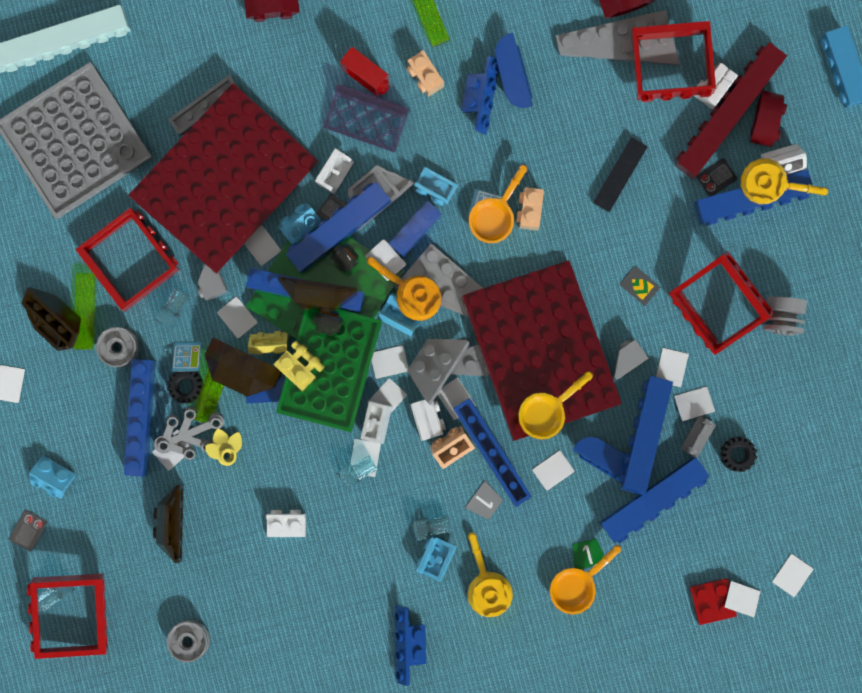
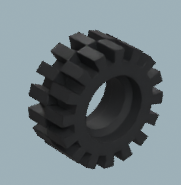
[167,371,204,403]
[720,437,757,472]

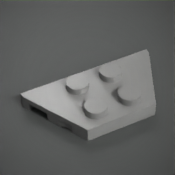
[347,165,415,231]
[407,339,470,405]

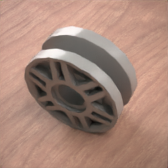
[96,327,140,367]
[167,619,210,663]

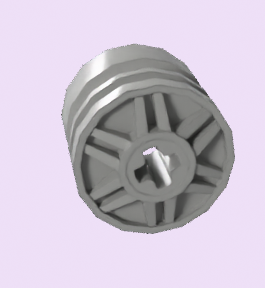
[763,297,807,336]

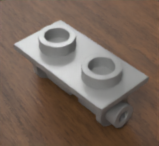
[680,416,716,458]

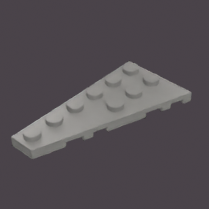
[555,10,680,66]

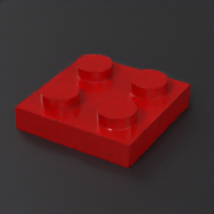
[689,578,737,625]

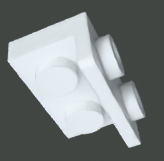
[266,510,306,537]

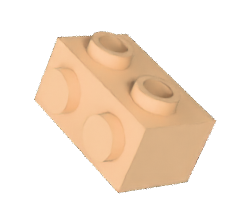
[406,50,444,97]
[516,187,544,231]
[430,425,475,469]

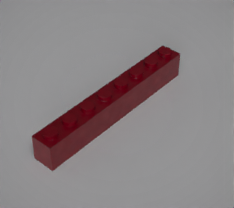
[675,42,788,180]

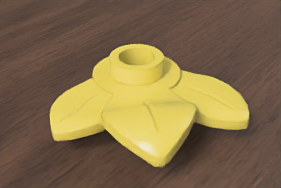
[205,429,242,466]

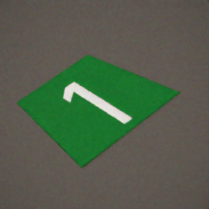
[572,538,604,569]

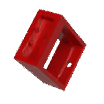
[340,47,390,98]

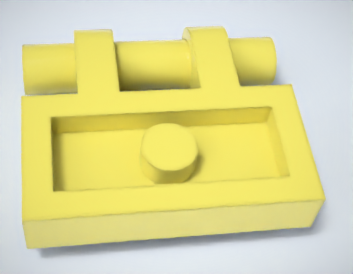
[248,331,289,355]
[273,341,325,392]

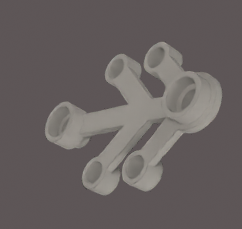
[154,407,224,460]

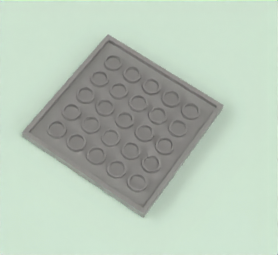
[0,62,153,219]

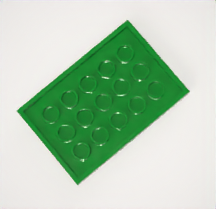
[276,307,382,433]

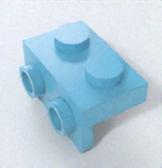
[414,167,458,206]
[277,202,322,244]
[377,293,420,336]
[29,455,75,499]
[416,536,457,582]

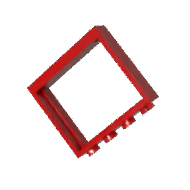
[631,21,716,102]
[75,208,179,312]
[669,251,774,355]
[27,573,108,659]

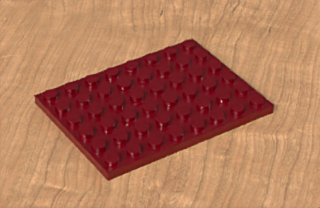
[128,83,319,274]
[461,260,622,442]

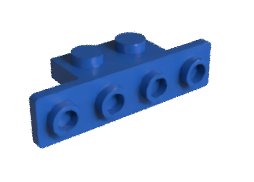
[461,56,499,135]
[394,605,426,686]

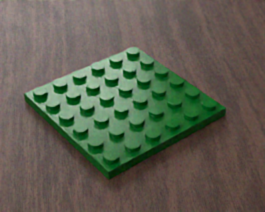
[246,219,404,339]

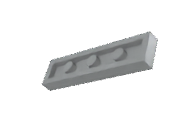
[168,75,240,136]

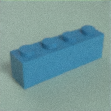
[821,25,862,108]

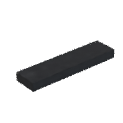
[593,137,647,213]

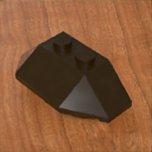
[278,276,358,313]
[22,287,81,351]
[204,337,282,397]
[153,484,184,563]

